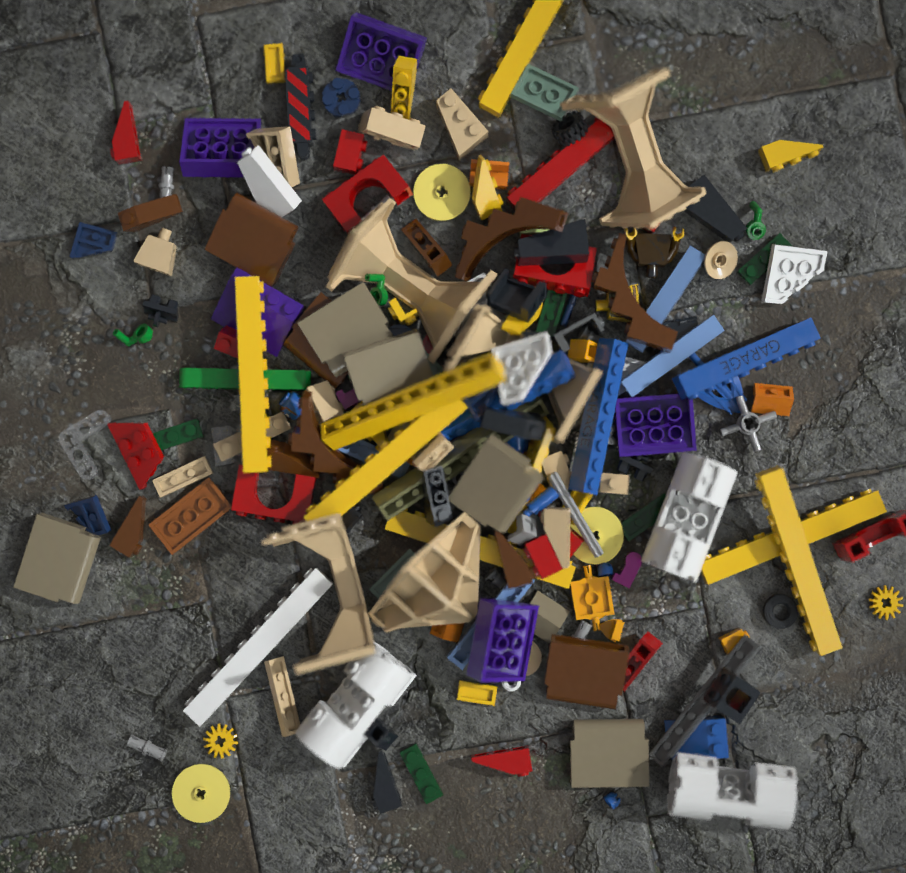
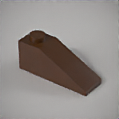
[118,194,183,233]
[401,219,453,277]
[267,440,320,478]
[109,496,146,558]
[495,531,535,589]

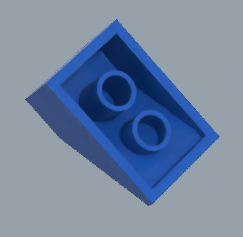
[664,715,729,759]

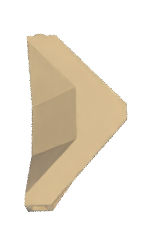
[368,512,481,633]

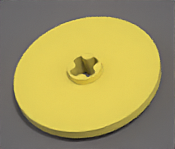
[414,164,471,221]
[570,507,624,564]
[172,764,230,823]

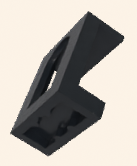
[702,667,761,724]

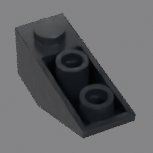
[423,465,453,527]

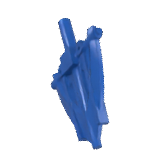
[689,352,747,415]

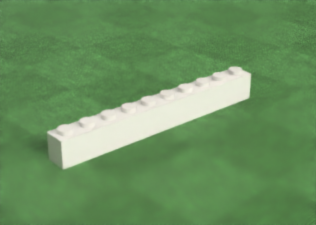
[183,567,334,727]

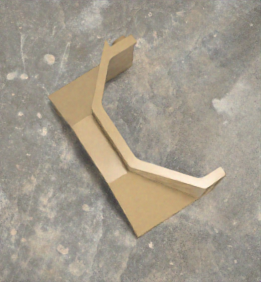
[560,68,706,229]
[326,198,498,364]
[443,304,602,445]
[262,513,376,674]

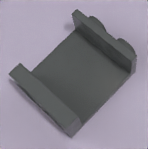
[552,313,605,354]

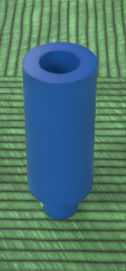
[523,486,559,517]

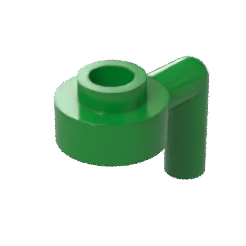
[745,201,766,240]
[365,274,388,306]
[113,324,153,346]

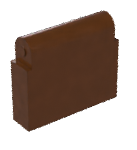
[204,193,298,286]
[283,292,349,389]
[545,634,629,710]

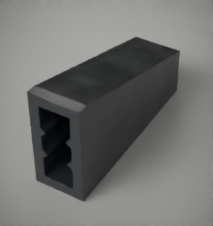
[684,175,747,243]
[514,219,590,266]

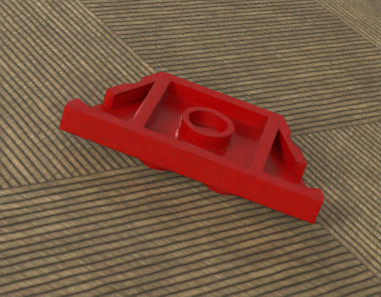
[107,422,164,490]

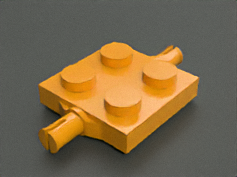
[570,565,614,631]

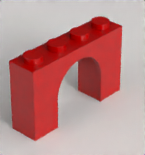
[322,154,413,235]
[513,234,597,297]
[231,465,317,525]
[832,510,906,562]

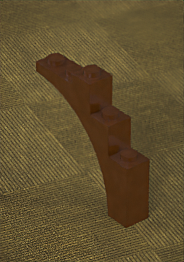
[455,197,568,281]
[591,233,678,353]
[288,391,384,495]

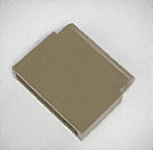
[298,282,393,378]
[343,329,433,406]
[449,435,543,533]
[13,513,101,604]
[569,719,649,788]

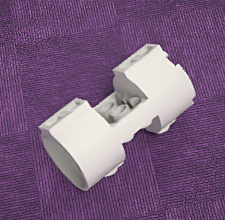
[641,452,738,582]
[295,641,417,769]
[667,753,798,830]

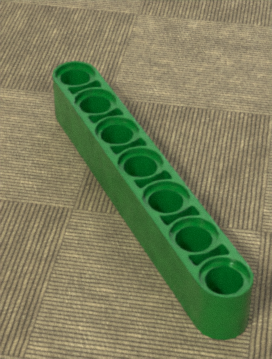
[179,368,311,391]

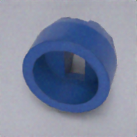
[598,562,614,577]
[603,792,620,810]

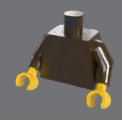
[624,227,684,278]

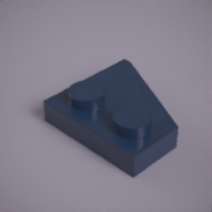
[70,222,118,259]
[463,385,499,423]
[64,495,111,535]

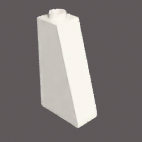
[237,145,302,217]

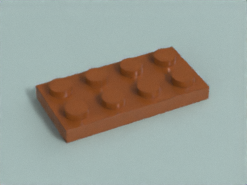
[149,477,232,555]

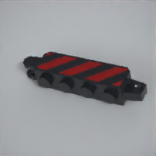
[285,54,317,161]

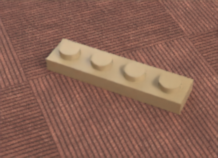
[213,412,291,462]
[264,656,300,737]

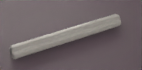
[548,472,603,558]

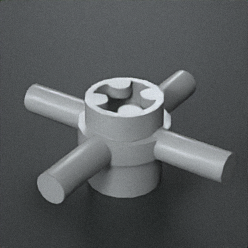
[720,395,777,452]

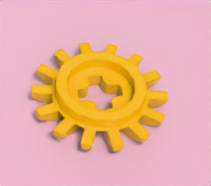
[868,585,903,620]
[203,724,238,759]

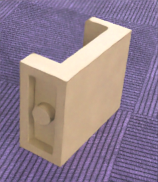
[394,415,454,471]

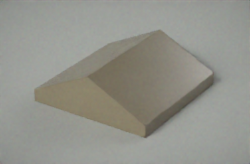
[529,590,570,643]

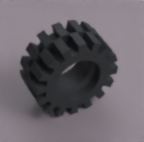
[551,111,589,146]

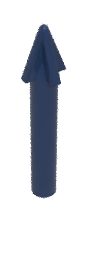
[559,294,577,327]

